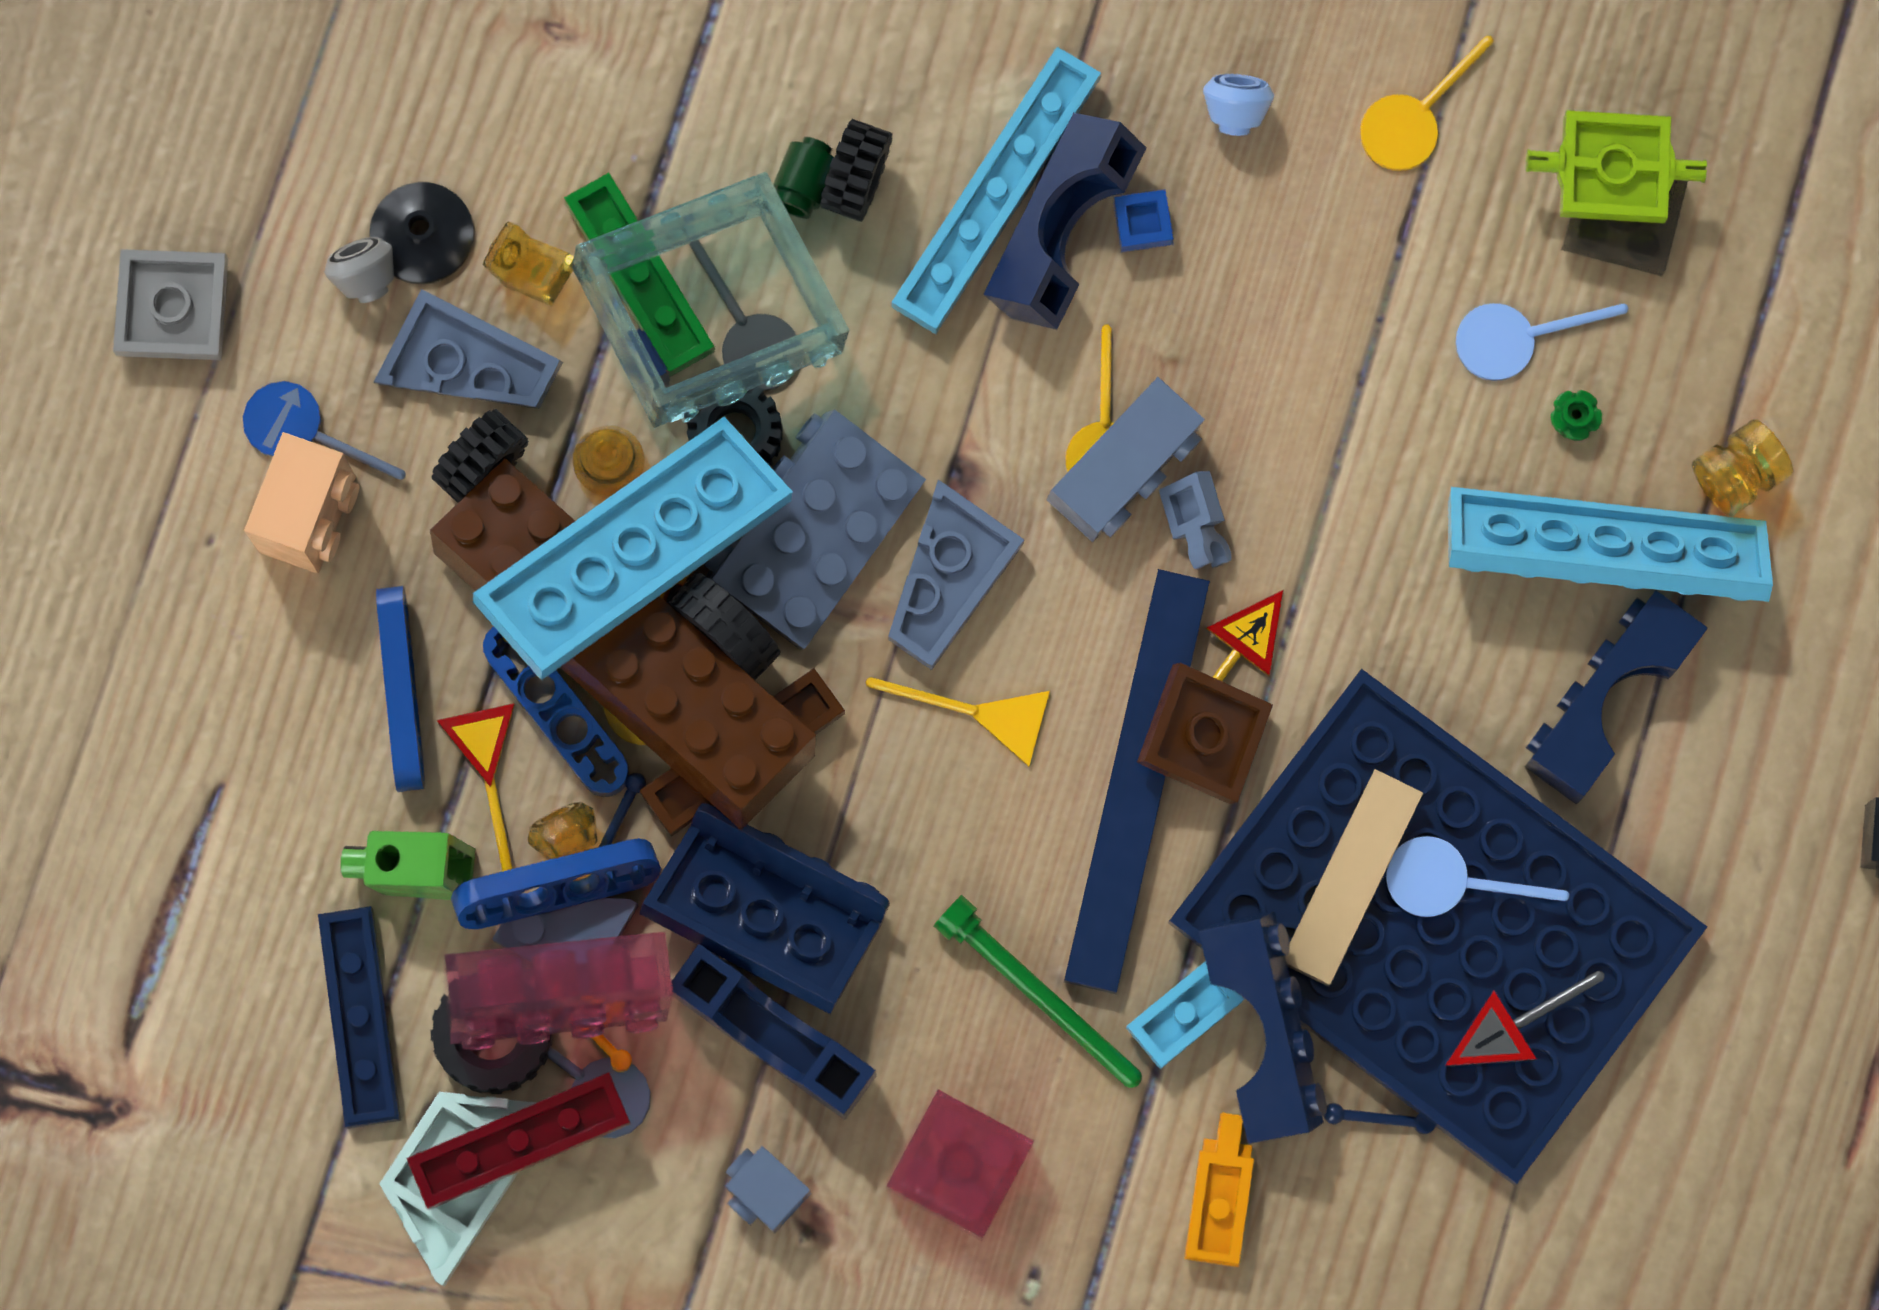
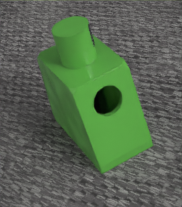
[340,831,476,900]

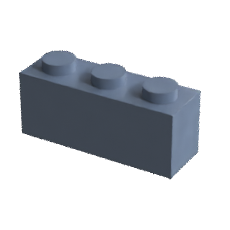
[1046,377,1205,542]

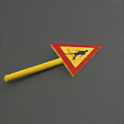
[1206,590,1283,681]

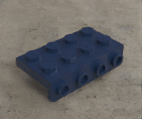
[639,803,890,1015]

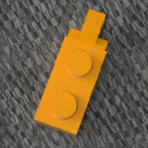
[1184,1112,1254,1268]

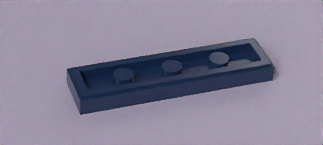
[318,906,401,1129]

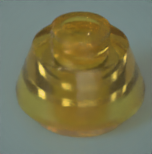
[573,425,645,496]
[527,801,598,860]

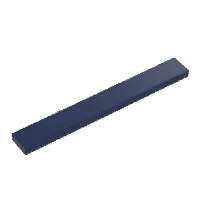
[1064,569,1210,994]

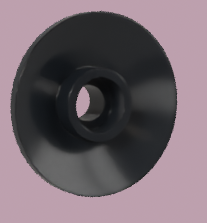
[369,182,474,284]

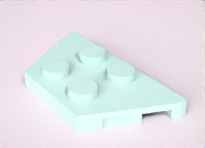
[379,1092,536,1287]

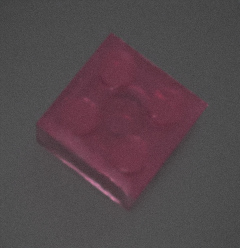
[886,1089,1034,1241]

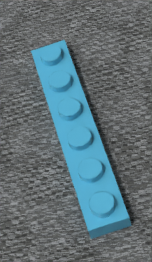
[891,47,1101,334]

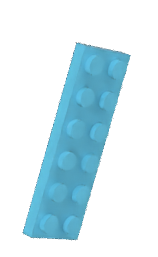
[473,417,793,680]
[1448,487,1773,602]

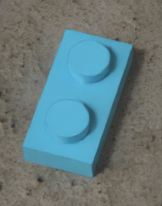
[1126,961,1244,1069]

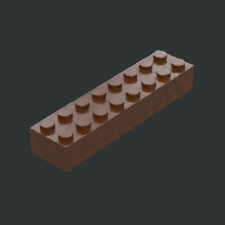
[430,459,816,830]

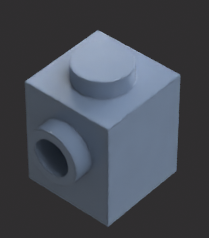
[725,1146,812,1234]

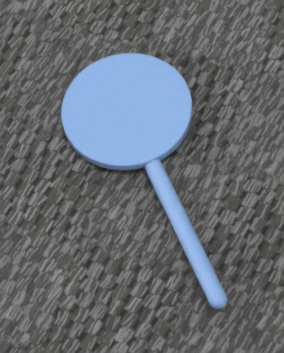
[1456,303,1629,381]
[1386,836,1569,917]

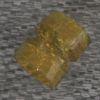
[1692,419,1794,517]

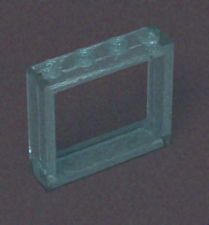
[572,171,850,428]

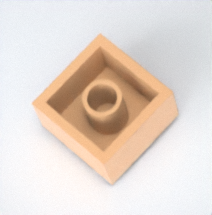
[244,432,359,574]

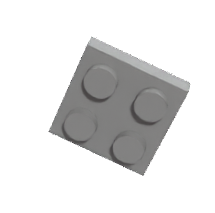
[113,249,229,360]

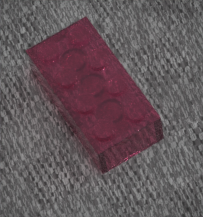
[443,932,673,1050]

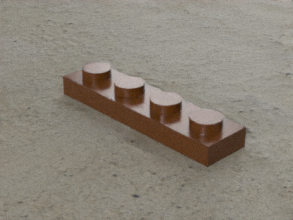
[640,668,845,837]

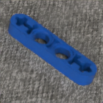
[376,586,425,792]
[483,627,630,797]
[451,838,661,930]

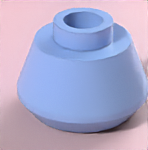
[1203,74,1274,136]

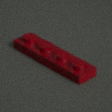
[406,1072,631,1210]

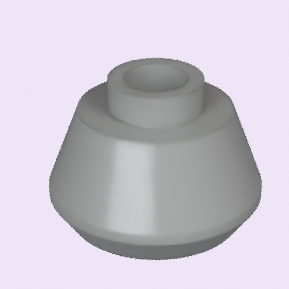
[324,237,394,303]

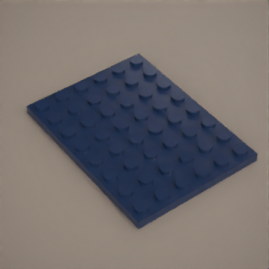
[1168,668,1708,1186]

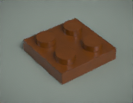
[1137,663,1273,804]

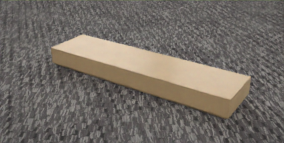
[1285,769,1423,987]

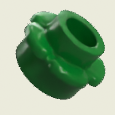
[1550,390,1603,441]

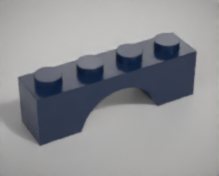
[983,112,1147,330]
[1525,590,1708,805]
[1199,911,1327,1144]
[667,944,876,1120]

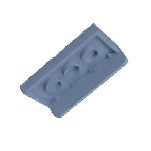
[704,409,926,650]

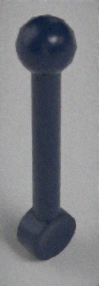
[599,772,647,847]
[1323,1103,1436,1134]

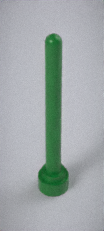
[933,895,1142,1088]

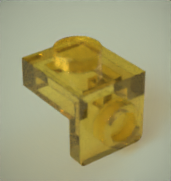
[483,221,578,306]

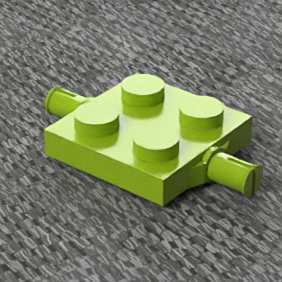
[1525,110,1707,223]

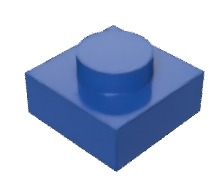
[1113,189,1174,252]

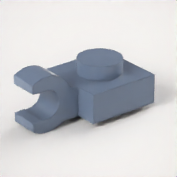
[1159,471,1231,569]

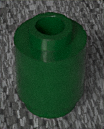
[771,137,834,219]

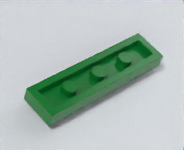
[564,173,715,377]

